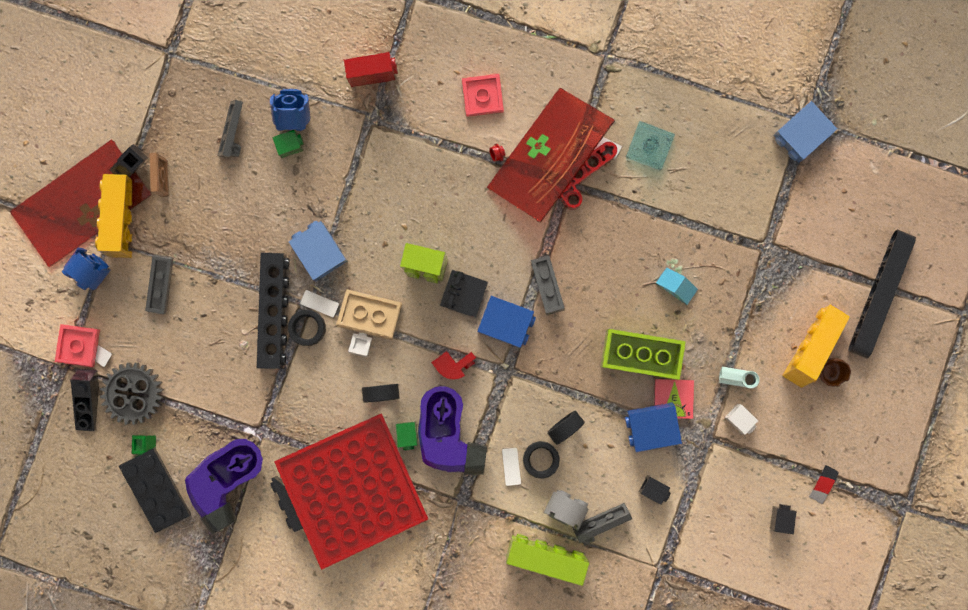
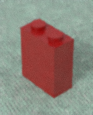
[343,52,398,87]

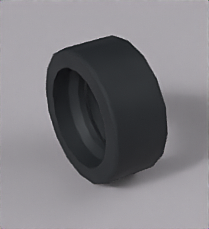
[288,310,326,346]
[362,384,400,403]
[547,410,585,445]
[523,441,560,479]

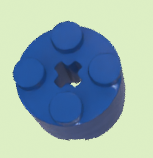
[270,89,311,131]
[62,248,111,290]

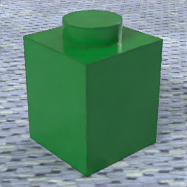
[272,130,304,158]
[396,421,418,450]

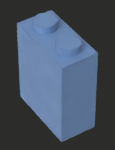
[773,101,837,163]
[289,221,348,282]

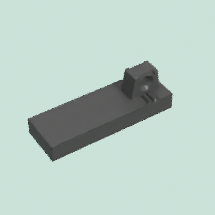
[217,100,243,158]
[145,254,174,315]
[531,255,565,315]
[572,503,632,545]

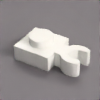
[348,332,372,357]

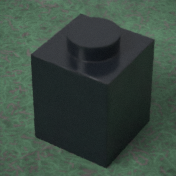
[638,475,671,505]
[770,504,797,535]

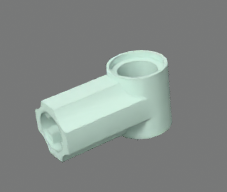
[719,367,760,388]

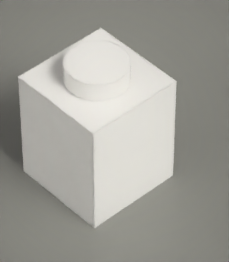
[725,404,758,435]

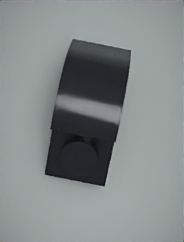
[109,144,148,178]

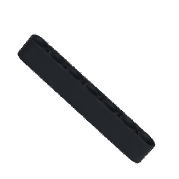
[848,229,916,359]

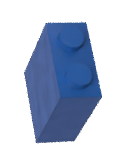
[477,296,536,348]
[625,402,682,452]

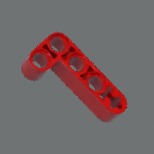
[553,141,617,210]

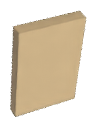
[336,289,402,340]

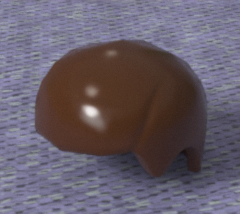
[819,358,851,387]

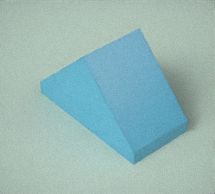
[656,268,698,305]

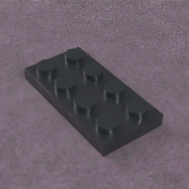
[119,447,191,533]

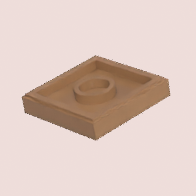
[149,153,169,197]

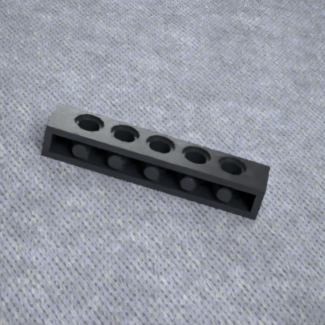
[256,253,290,369]

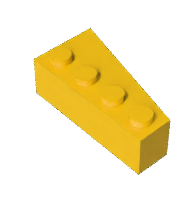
[95,174,132,258]
[782,304,850,388]

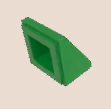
[132,435,156,455]

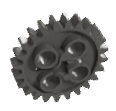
[100,362,164,425]

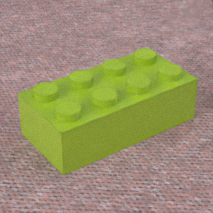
[400,243,448,284]
[601,329,686,380]
[506,534,589,586]

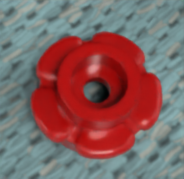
[489,143,506,162]

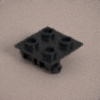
[440,270,488,318]

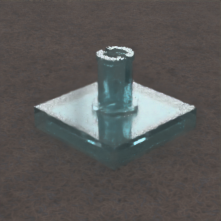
[626,121,675,171]

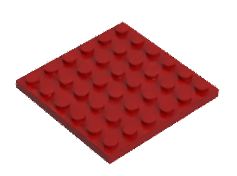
[274,413,428,570]

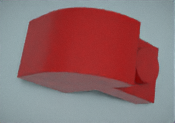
[431,351,476,380]

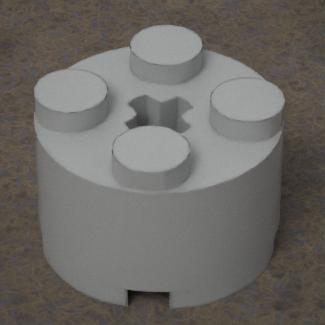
[544,490,589,531]

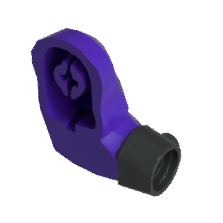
[418,386,487,475]
[185,439,263,534]

